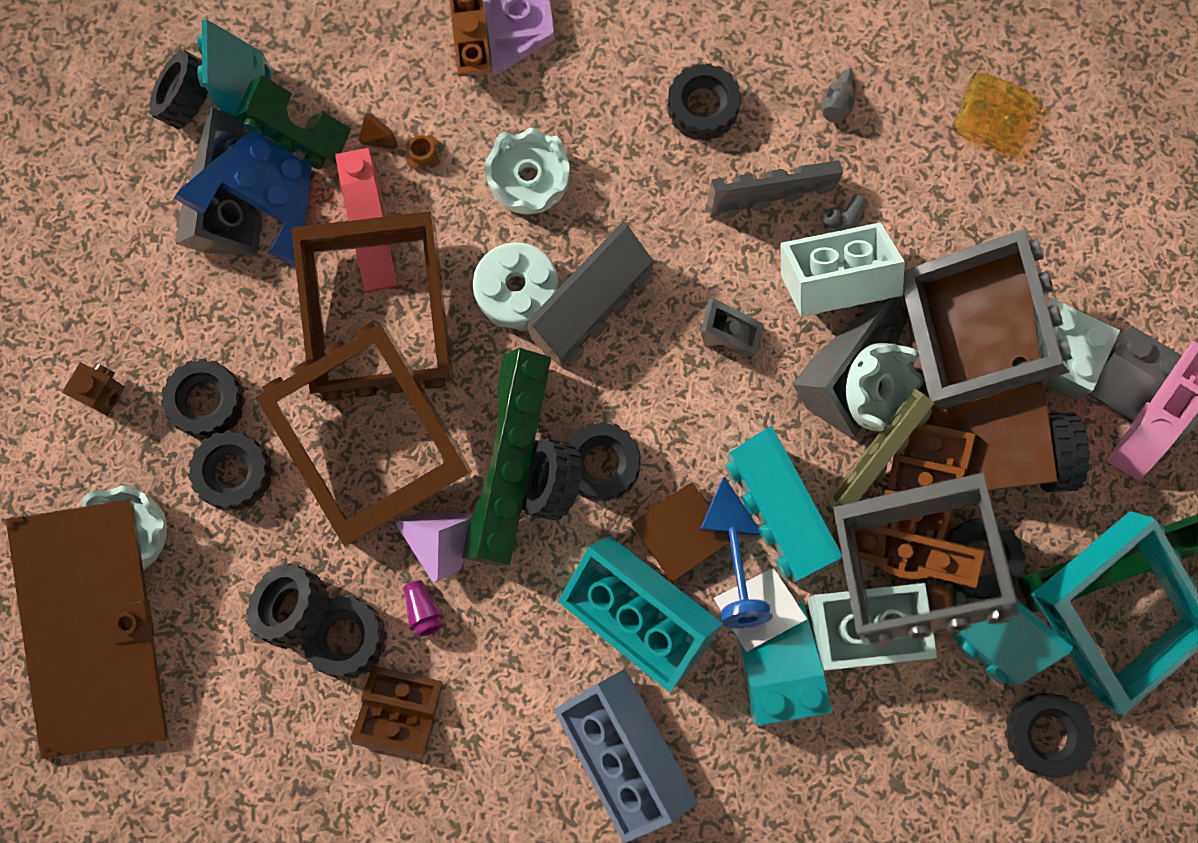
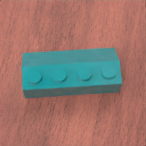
[725,426,842,583]
[558,536,723,693]

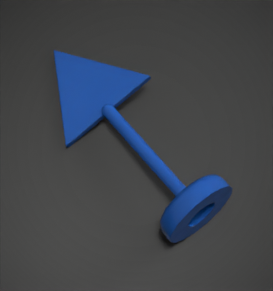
[700,477,773,629]

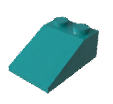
[952,597,1073,685]
[737,603,832,725]

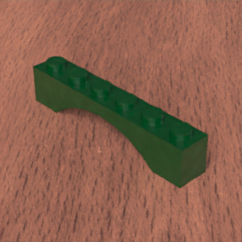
[462,348,551,566]
[1019,514,1198,612]

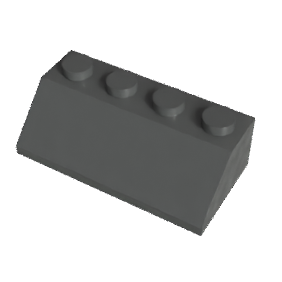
[527,222,653,367]

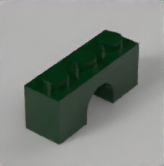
[234,75,351,169]

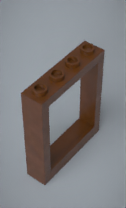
[291,211,453,402]
[255,322,472,547]

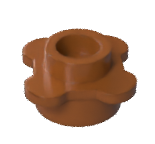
[406,135,440,169]

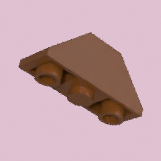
[450,0,492,77]

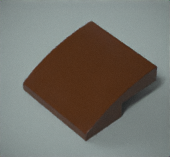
[631,482,730,582]
[350,666,443,760]

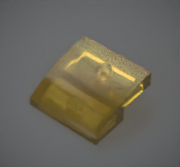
[951,71,1040,158]

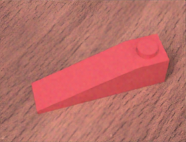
[335,148,398,293]

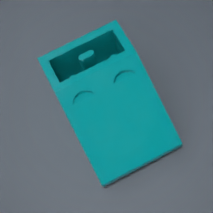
[197,19,271,116]

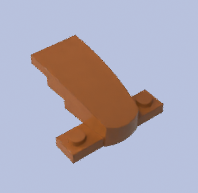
[833,424,986,588]

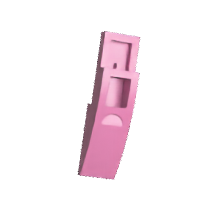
[1106,341,1198,480]

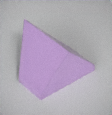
[395,511,473,583]

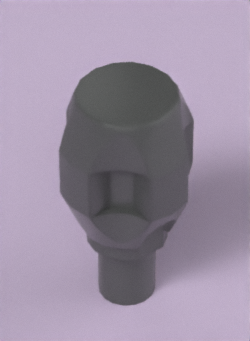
[821,69,855,123]

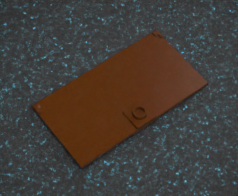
[906,252,1059,491]
[5,499,168,759]

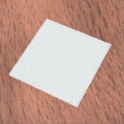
[714,568,807,652]

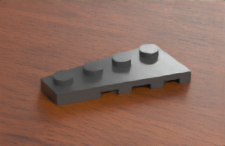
[707,160,843,219]

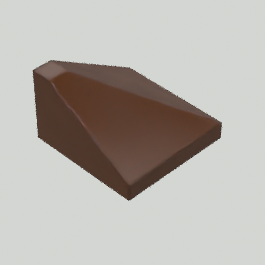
[359,113,398,149]

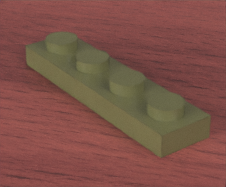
[827,388,935,510]

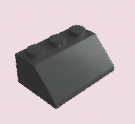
[1088,325,1198,448]

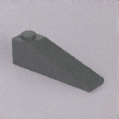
[175,107,261,256]
[793,297,908,437]

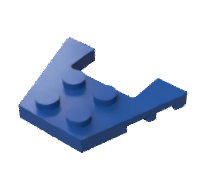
[173,132,312,267]

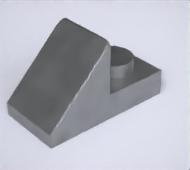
[701,298,764,357]

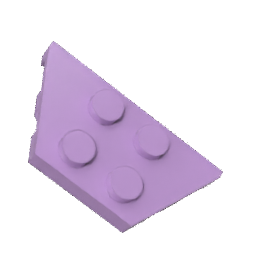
[484,0,554,74]

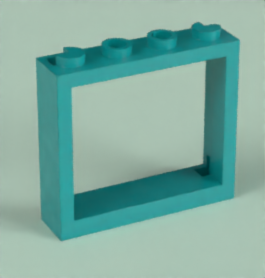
[1031,511,1198,716]

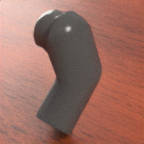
[822,195,868,232]

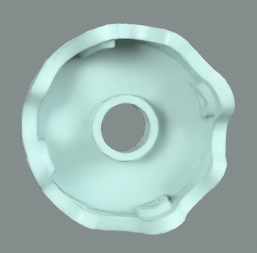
[485,128,570,214]
[473,242,559,331]
[846,343,924,432]
[82,486,167,570]

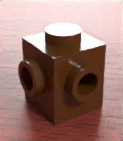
[61,362,125,416]

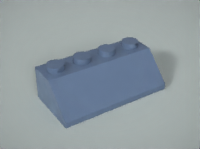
[553,669,698,843]

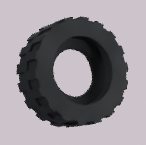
[149,50,208,129]
[667,63,741,141]
[161,359,245,439]
[1040,412,1090,492]
[567,421,641,502]
[188,431,273,511]
[521,437,582,521]
[946,518,1025,599]
[246,563,329,650]
[301,595,387,680]
[1005,693,1096,778]

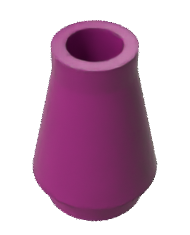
[403,580,444,637]

